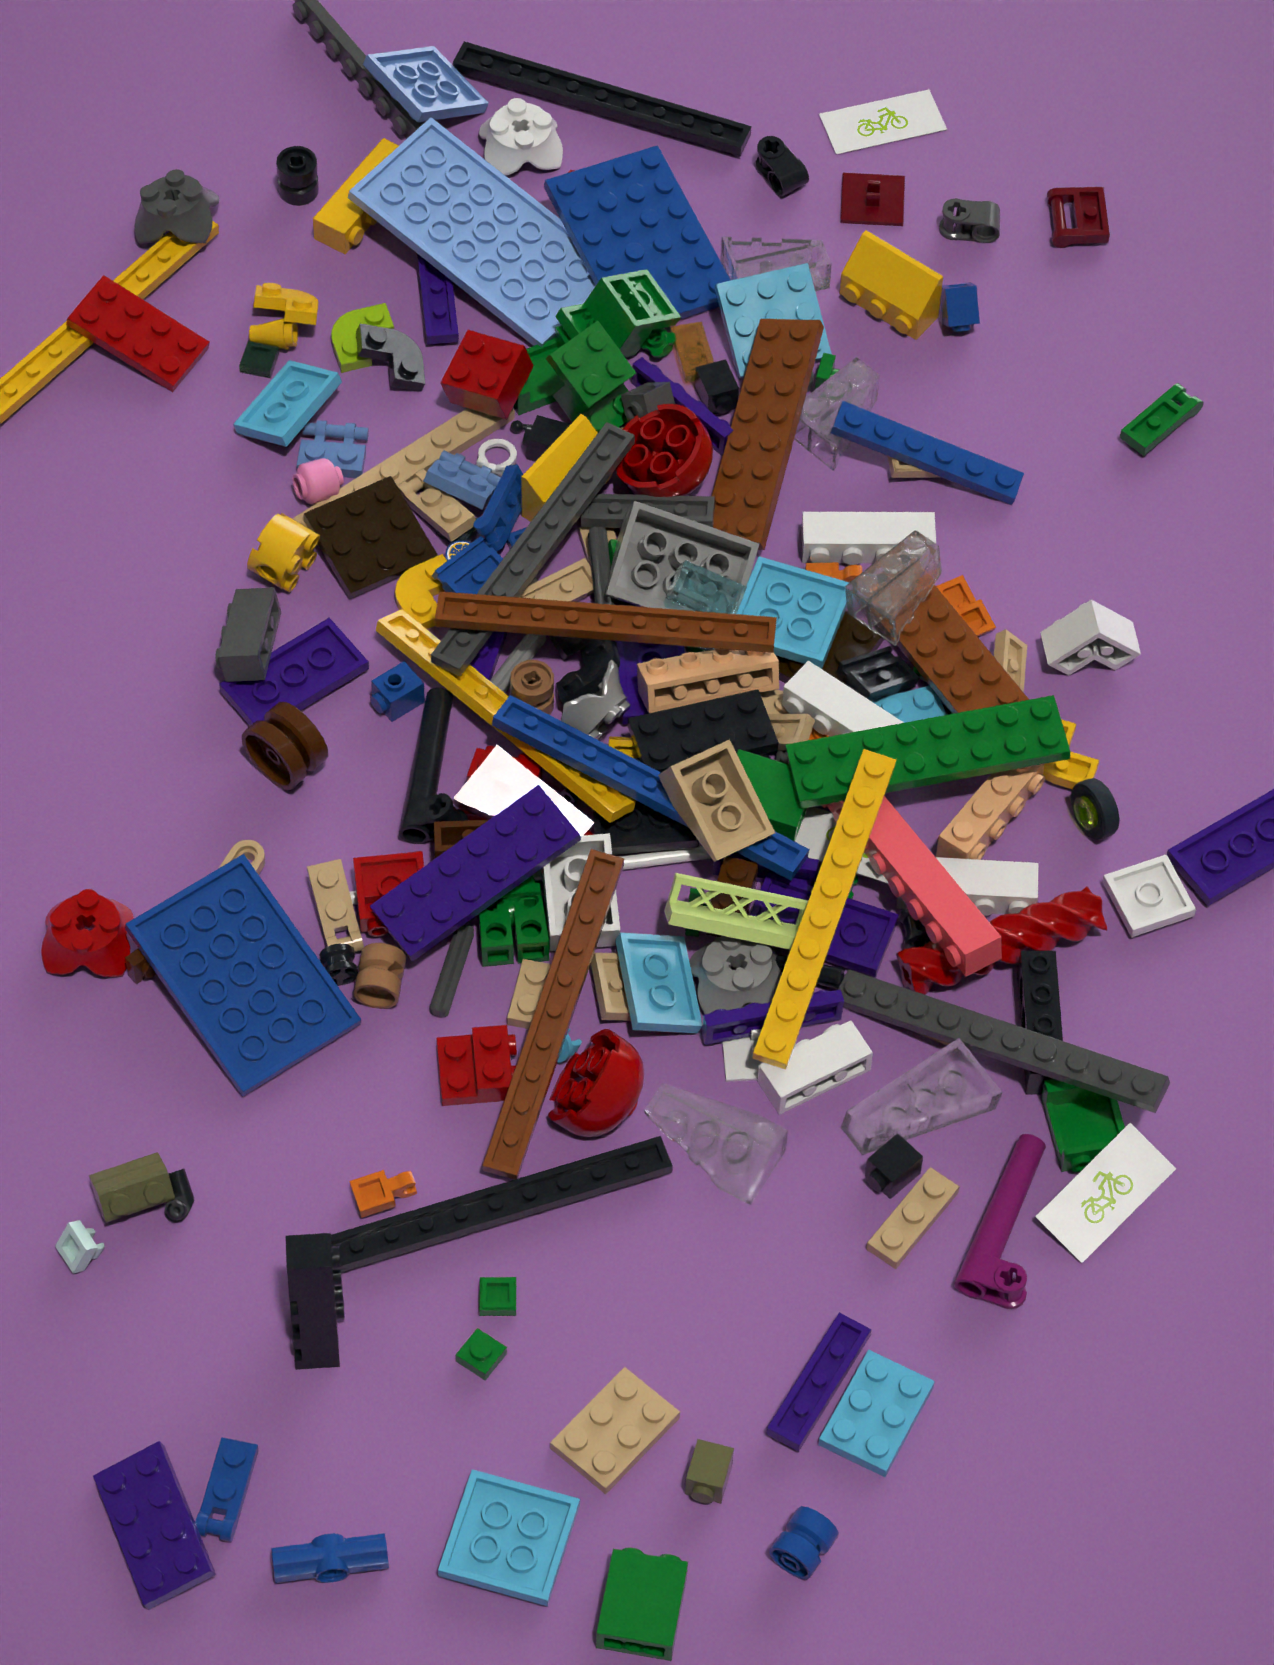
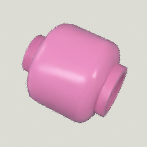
[292,458,344,505]

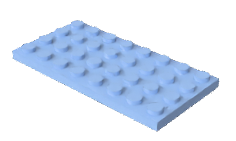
[348,118,595,347]

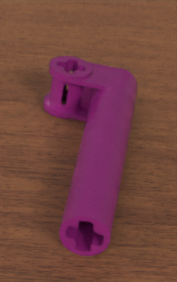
[954,1134,1046,1309]

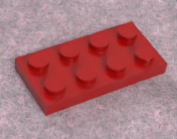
[66,275,210,392]

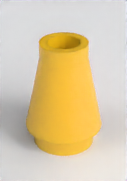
[249,318,298,350]

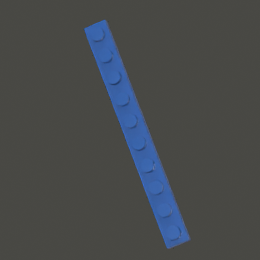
[492,695,810,881]

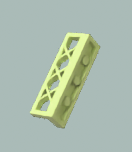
[664,873,808,950]

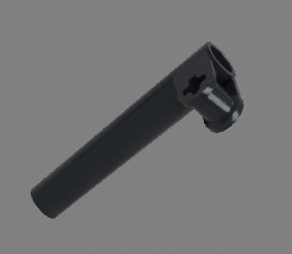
[399,688,468,844]

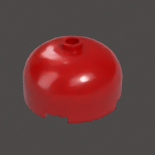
[616,404,713,497]
[548,1029,644,1137]

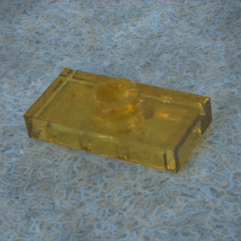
[670,321,714,383]

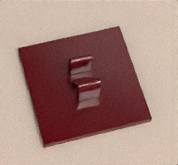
[841,172,905,226]

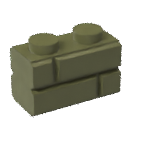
[89,1152,175,1222]

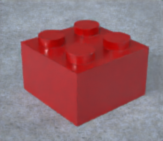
[440,330,534,420]

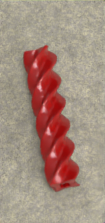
[896,886,1107,995]

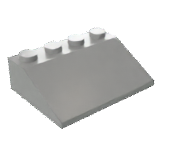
[605,501,759,614]

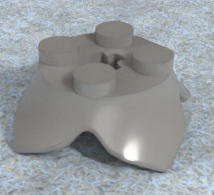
[561,660,631,740]
[689,935,782,1014]

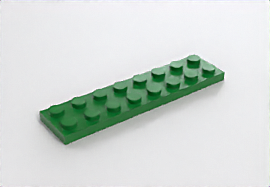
[785,695,1071,809]

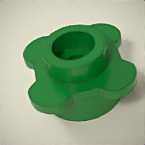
[641,328,677,358]

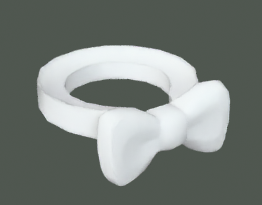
[476,439,517,477]

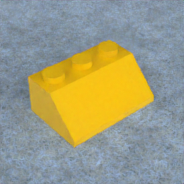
[840,230,943,340]
[521,414,613,522]

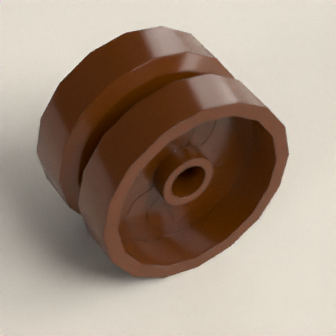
[242,702,329,790]

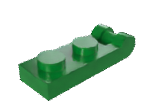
[1120,383,1204,456]

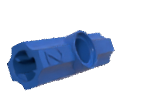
[271,1533,389,1583]

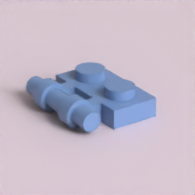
[297,420,369,478]
[423,450,501,509]

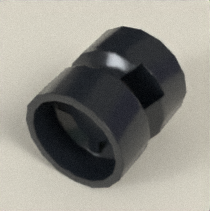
[276,146,319,206]

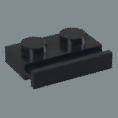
[836,646,920,701]

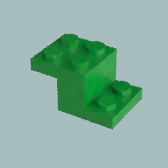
[555,269,681,357]
[546,321,636,433]

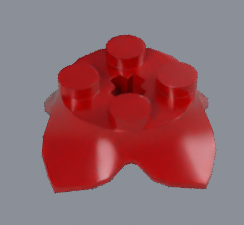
[41,889,134,977]

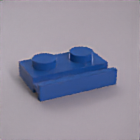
[432,535,503,594]

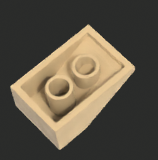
[658,739,775,862]

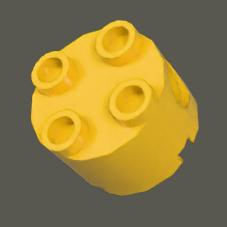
[247,513,320,593]

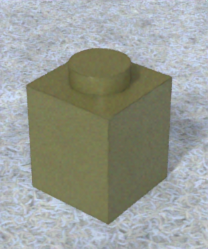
[685,1439,734,1504]

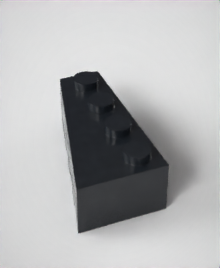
[285,1233,345,1370]

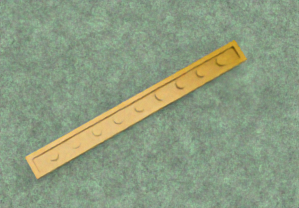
[0,221,219,424]
[375,609,636,823]
[752,749,896,1070]

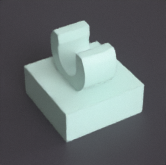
[55,1220,105,1273]

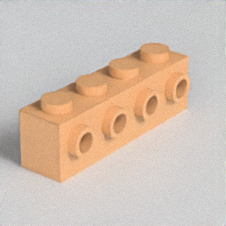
[637,648,779,713]
[936,764,1045,860]

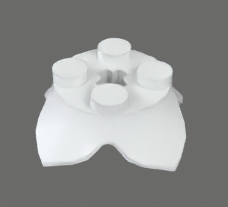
[479,98,563,175]

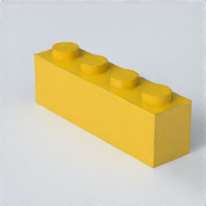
[313,138,399,255]

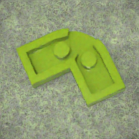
[331,303,394,373]

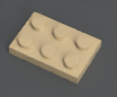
[550,1367,680,1494]

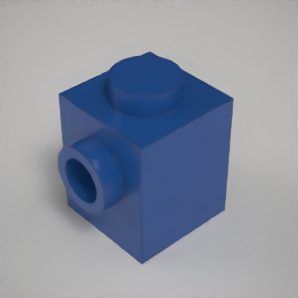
[940,282,980,332]
[370,661,425,722]

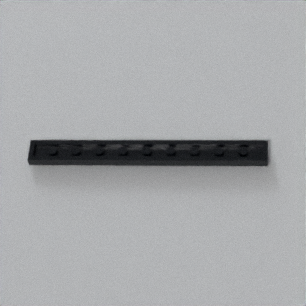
[453,41,752,156]
[331,1136,673,1273]

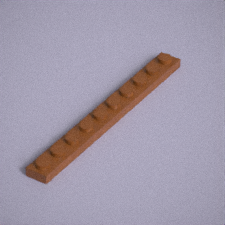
[435,591,777,653]
[482,849,624,1180]

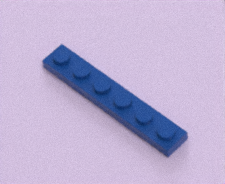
[830,401,1024,505]

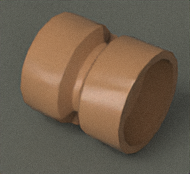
[510,660,554,715]
[354,943,407,1009]

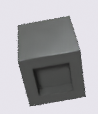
[621,382,675,422]

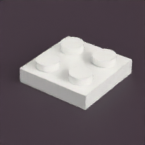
[1102,854,1196,938]

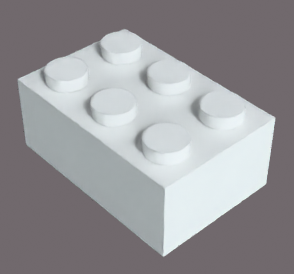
[541,833,620,951]

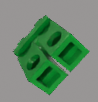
[479,875,549,967]

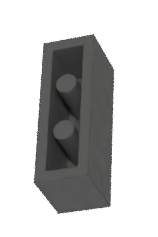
[215,587,282,682]

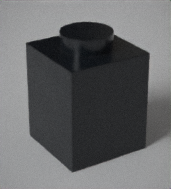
[695,359,739,414]
[523,415,571,462]
[865,1133,923,1199]

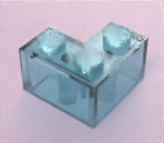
[666,560,747,651]

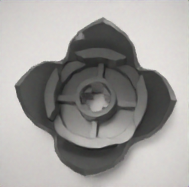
[134,169,219,244]

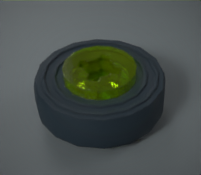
[1070,778,1120,840]

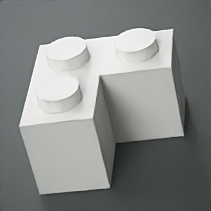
[1040,600,1141,676]

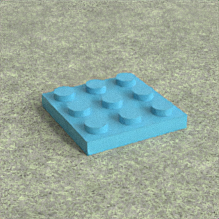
[714,263,832,379]
[735,556,854,669]
[438,1469,580,1607]

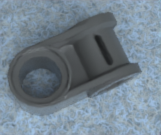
[939,198,1000,243]

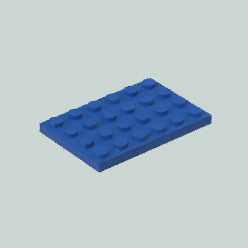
[544,145,731,319]
[125,854,361,1097]

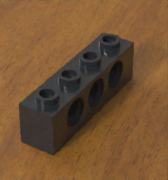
[1017,951,1063,1095]

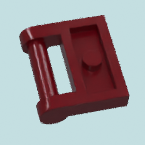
[1047,187,1110,248]

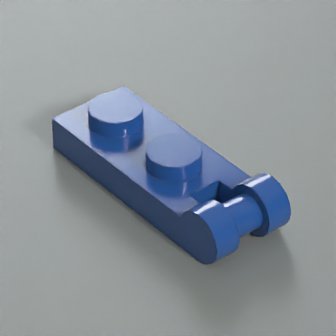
[473,464,523,551]
[195,1437,259,1542]

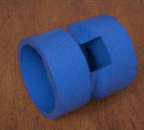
[769,1506,839,1579]

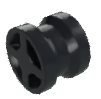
[319,943,358,986]

